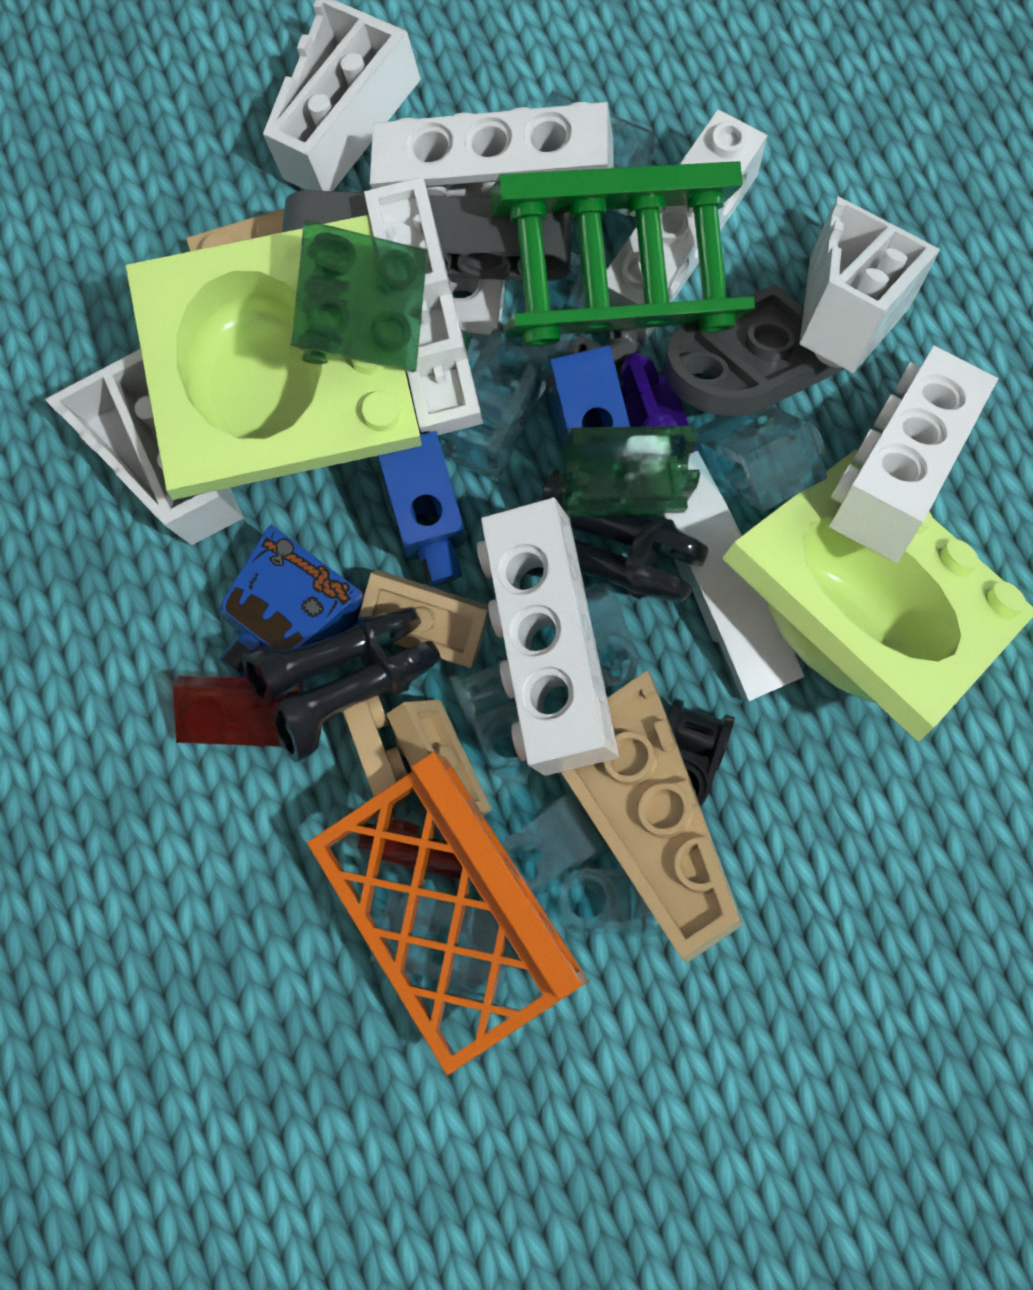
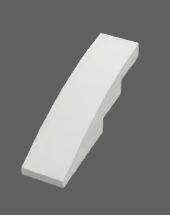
[364,176,484,435]
[639,451,804,701]

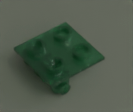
[290,220,428,372]

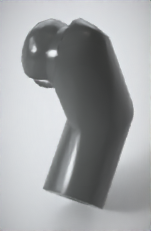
[568,329,642,371]

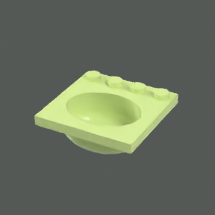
[126,215,422,500]
[722,449,1033,742]

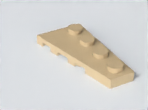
[561,670,743,963]

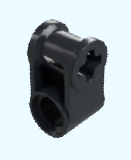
[668,698,735,807]

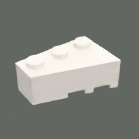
[263,0,421,191]
[799,196,940,373]
[45,349,244,545]

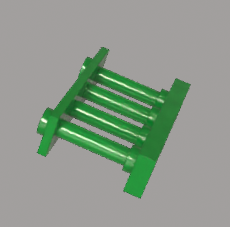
[490,161,755,346]

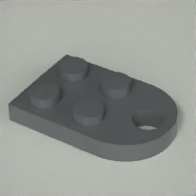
[664,284,844,416]

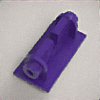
[620,353,698,470]

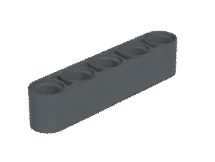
[282,190,573,281]

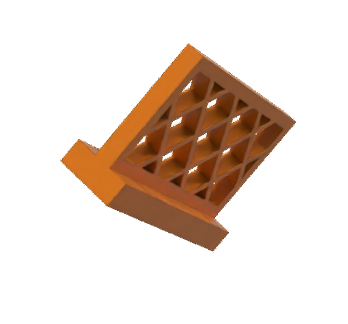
[307,751,590,1076]

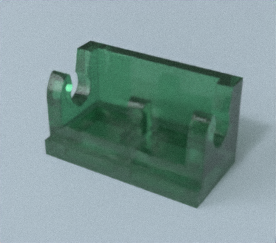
[557,426,700,516]

